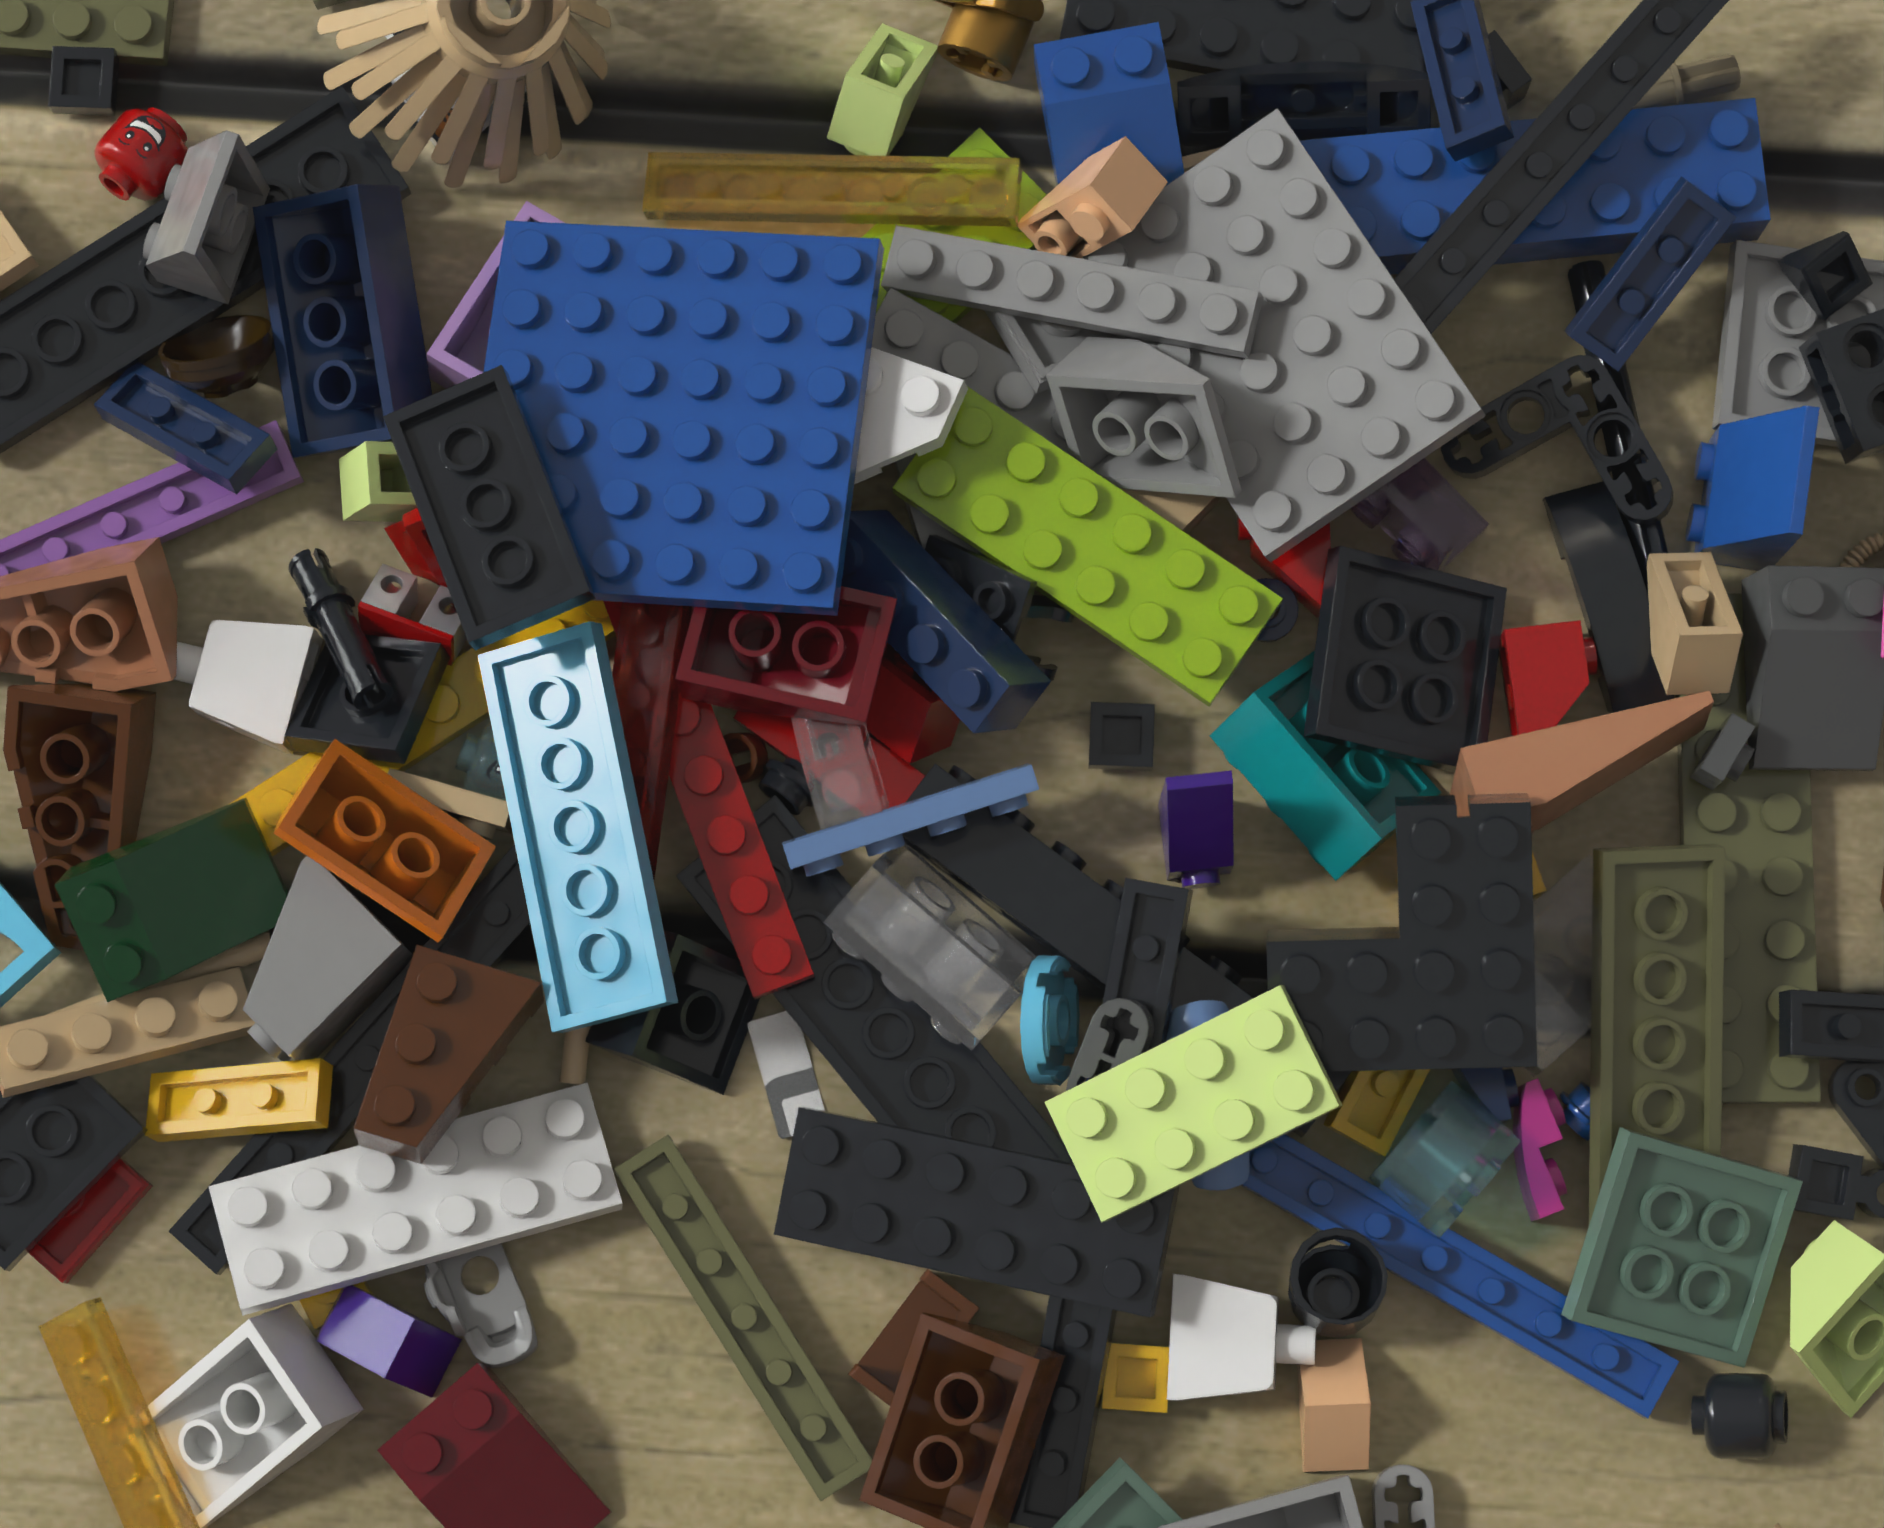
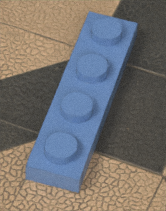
[782,763,1039,877]

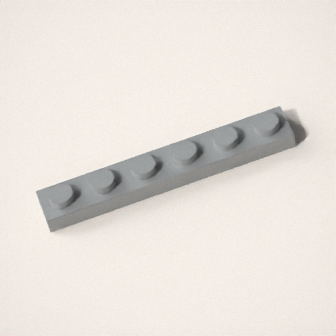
[881,225,1264,359]

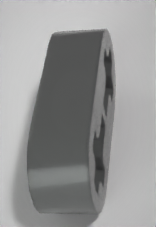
[1066,998,1155,1091]

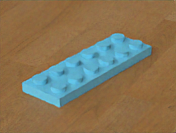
[478,621,678,1033]

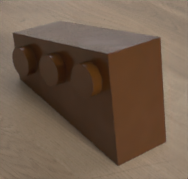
[353,945,544,1164]

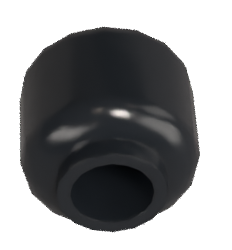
[1691,1373,1789,1460]

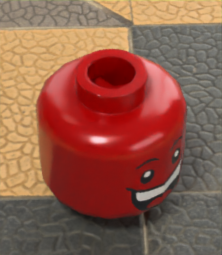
[94,107,187,201]

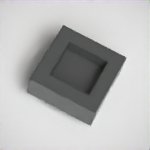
[1690,713,1755,790]

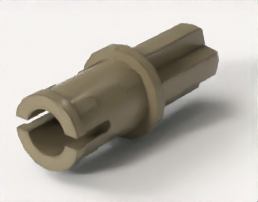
[1633,54,1741,109]

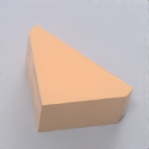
[1297,1338,1371,1472]

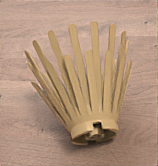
[317,0,611,188]

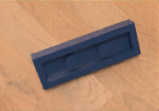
[1410,0,1514,162]
[1564,176,1736,371]
[94,362,278,495]

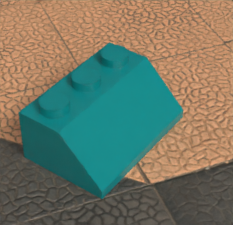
[1210,650,1442,881]

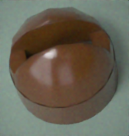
[723,732,769,783]

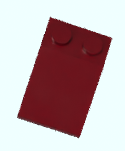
[675,586,898,725]
[377,1363,612,1528]

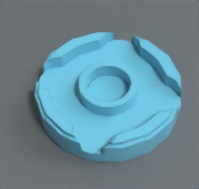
[1020,955,1080,1085]

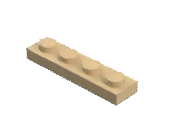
[0,967,255,1098]

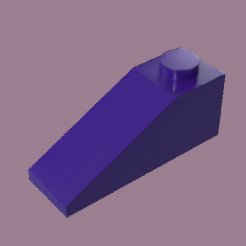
[1158,770,1234,889]

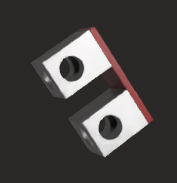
[358,564,467,666]

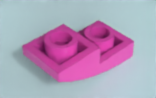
[1512,1078,1567,1222]

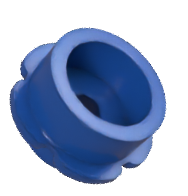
[1560,1082,1590,1141]

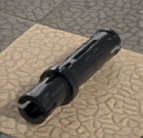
[288,548,393,712]

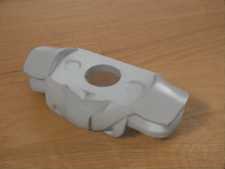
[424,1243,538,1368]

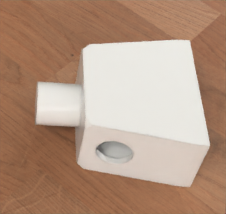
[173,620,323,754]
[1167,1274,1316,1401]

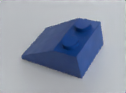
[1034,22,1184,186]
[1686,405,1820,571]

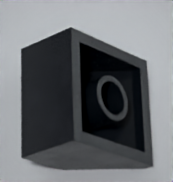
[585,930,760,1095]

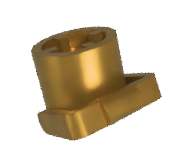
[932,0,1044,81]

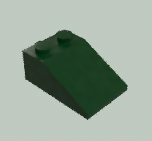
[55,798,288,1002]

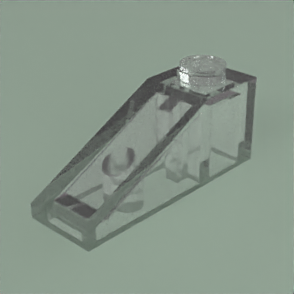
[791,717,889,829]

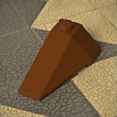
[3,684,156,950]

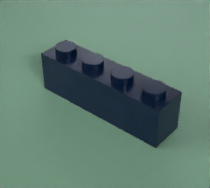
[841,510,1051,734]

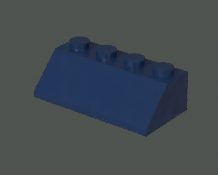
[252,184,432,458]

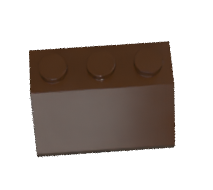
[859,1312,1065,1528]

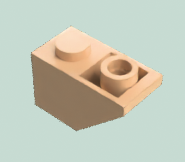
[1016,136,1168,258]

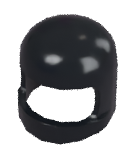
[1288,1228,1388,1338]

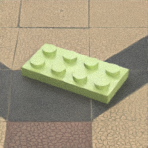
[1044,985,1343,1222]

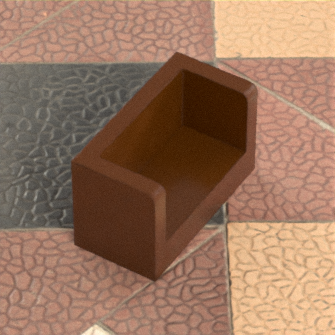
[848,1269,980,1406]

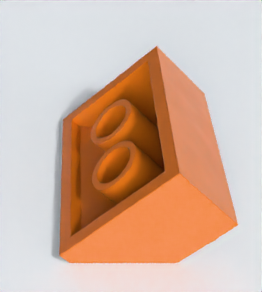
[273,739,497,942]

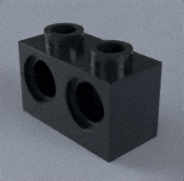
[1799,308,1884,464]

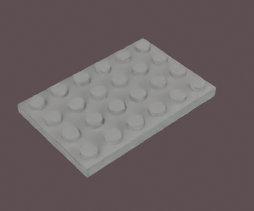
[1068,108,1486,562]

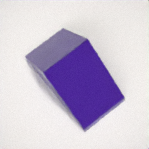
[316,1285,462,1398]

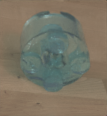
[1368,1081,1521,1238]

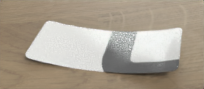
[748,1011,825,1139]

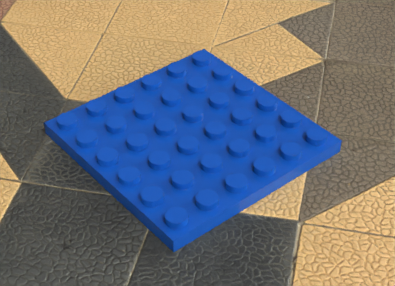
[483,221,884,616]

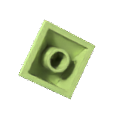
[1790,1220,1884,1418]

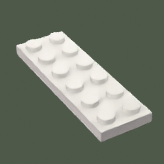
[208,1082,622,1316]

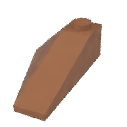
[0,537,178,692]
[1450,690,1714,834]

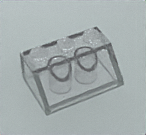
[823,843,1037,1051]

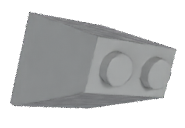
[243,856,414,1061]

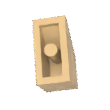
[1647,552,1743,695]

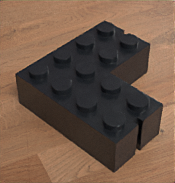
[1266,793,1537,1072]

